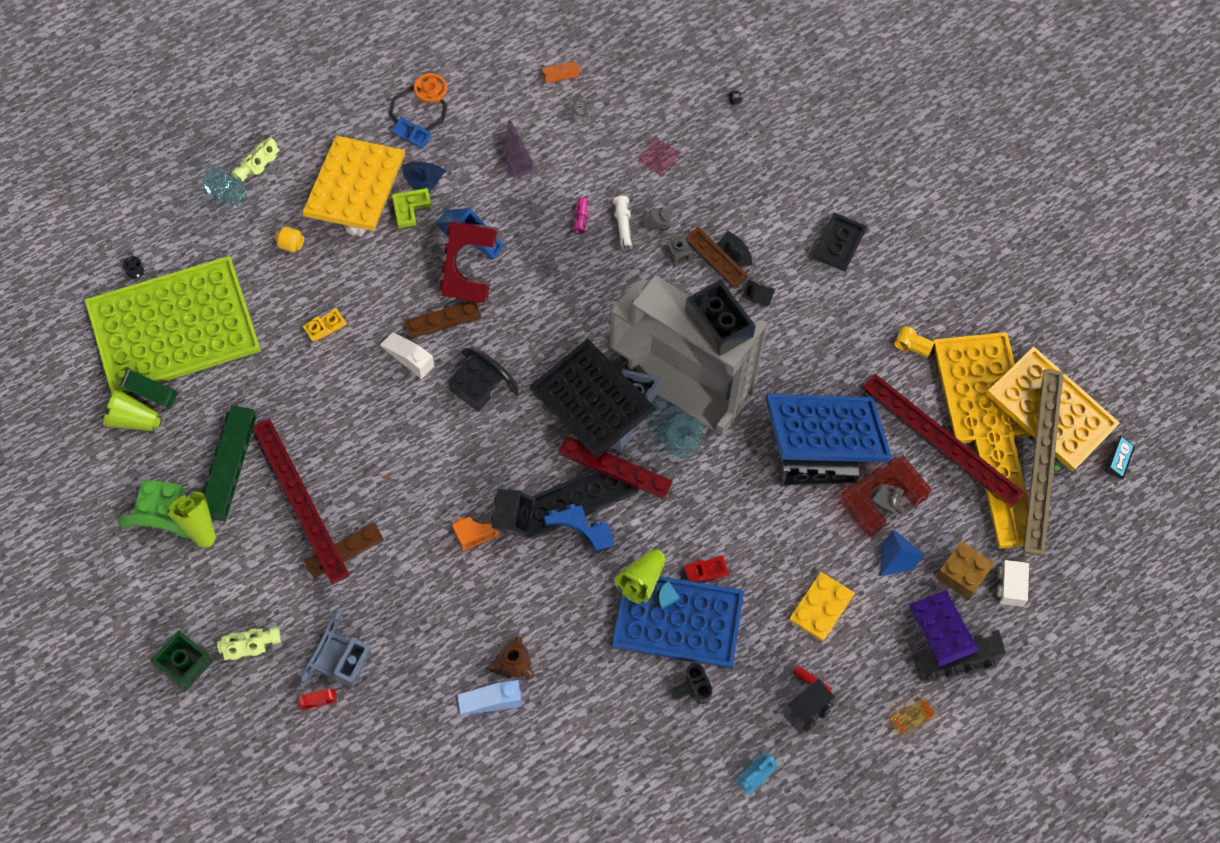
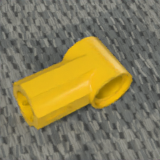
[894,326,935,358]

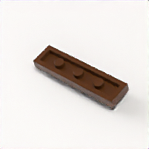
[685,226,748,289]
[404,301,481,339]
[304,523,384,579]

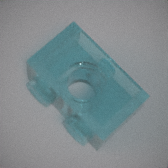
[202,167,246,207]

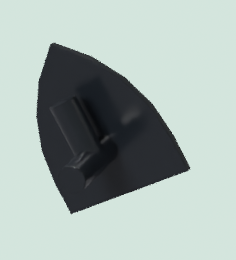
[717,231,753,267]

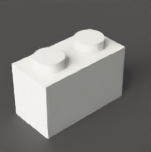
[997,560,1029,607]

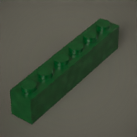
[204,405,257,522]

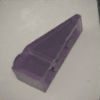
[504,120,533,178]

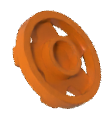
[414,73,447,103]

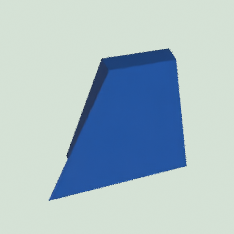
[880,530,925,576]

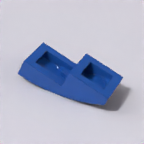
[392,116,432,149]

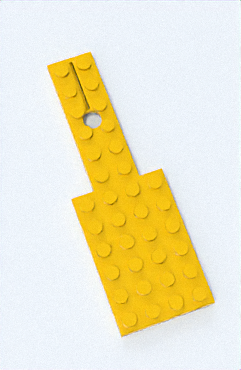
[933,332,1031,549]

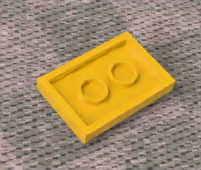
[789,572,855,642]

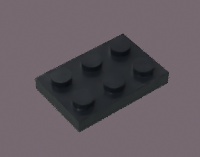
[812,213,867,272]

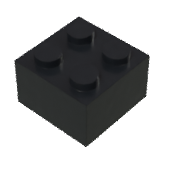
[491,489,535,537]
[783,679,835,734]

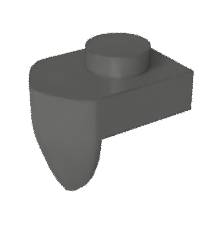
[641,208,672,230]

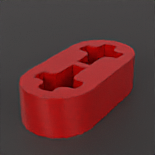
[297,689,337,710]

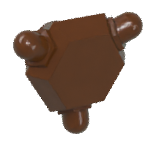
[488,636,534,679]

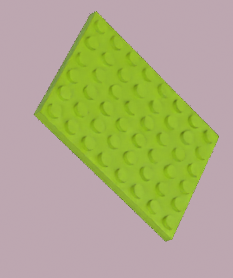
[85,256,261,394]

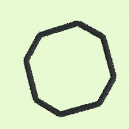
[389,86,447,131]

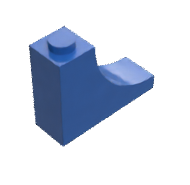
[435,208,504,259]

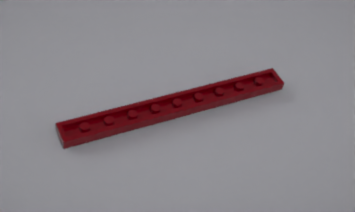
[862,374,1024,508]
[252,419,350,585]

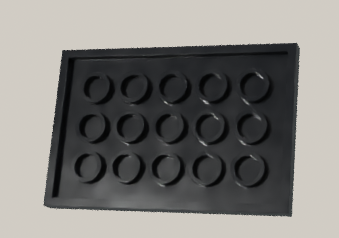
[530,338,656,459]

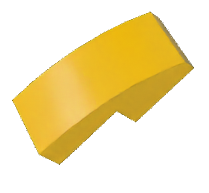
[303,308,347,341]

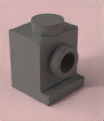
[667,235,693,266]

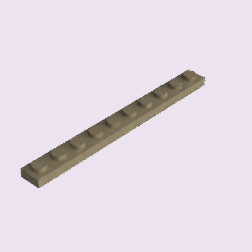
[1023,369,1064,557]

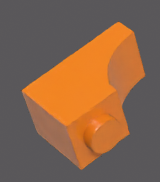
[452,517,499,551]

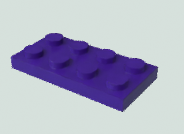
[909,590,978,666]

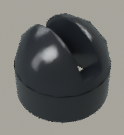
[729,90,743,105]

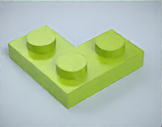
[392,188,431,229]

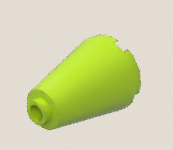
[103,390,161,431]
[168,492,216,548]
[615,549,666,604]

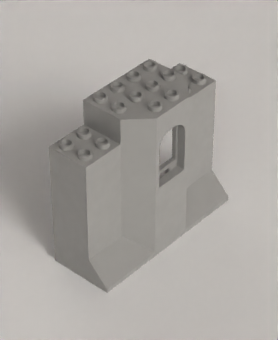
[609,275,768,436]

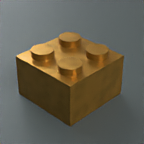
[936,541,995,601]

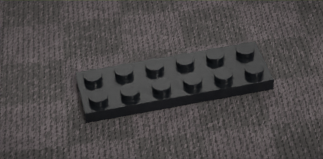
[530,458,639,539]

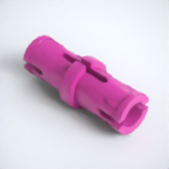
[573,197,589,234]

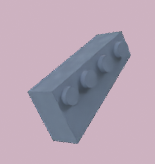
[610,369,661,450]

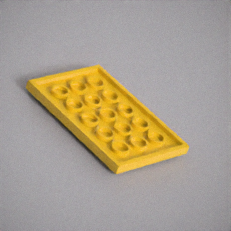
[303,136,405,231]
[986,347,1120,472]

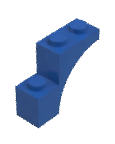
[542,504,615,553]

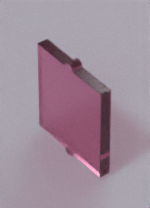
[638,138,680,175]

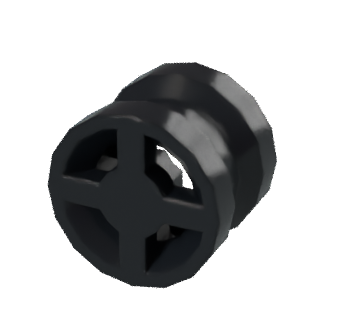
[123,256,144,279]

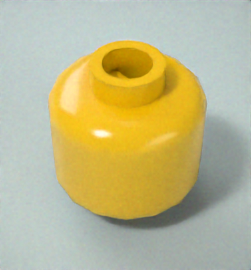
[275,226,304,253]

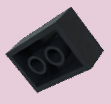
[685,279,756,356]

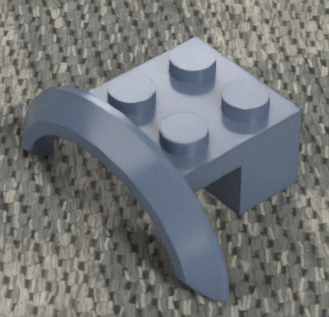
[300,610,371,688]

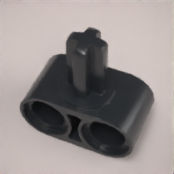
[670,663,713,704]

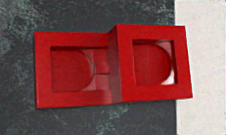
[684,555,730,583]

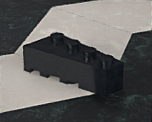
[778,458,859,486]
[913,630,1006,682]

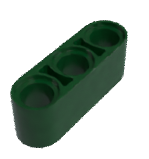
[119,368,179,409]

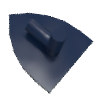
[402,162,446,193]

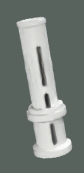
[613,196,632,250]

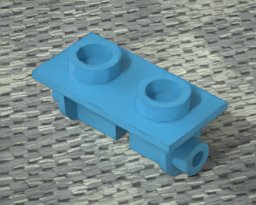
[735,752,779,795]

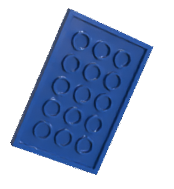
[765,394,892,462]
[612,576,744,669]

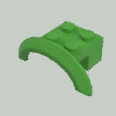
[117,479,189,538]

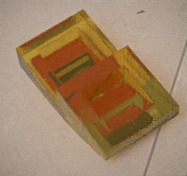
[890,698,937,735]

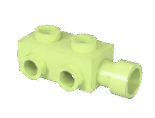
[231,137,279,183]
[217,627,281,660]

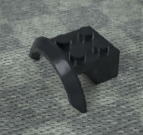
[448,348,519,412]

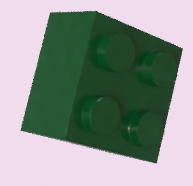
[150,630,213,692]

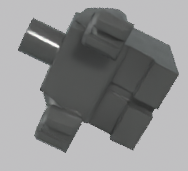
[871,484,905,515]

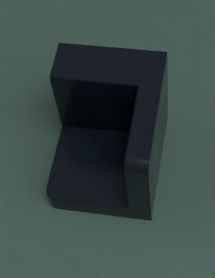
[742,280,775,306]

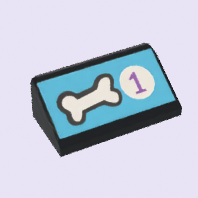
[1105,436,1135,479]

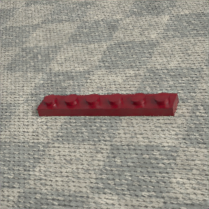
[558,436,673,500]

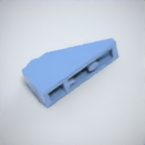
[458,680,522,715]

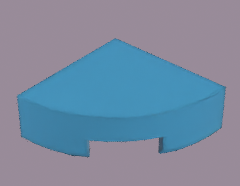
[659,581,679,609]

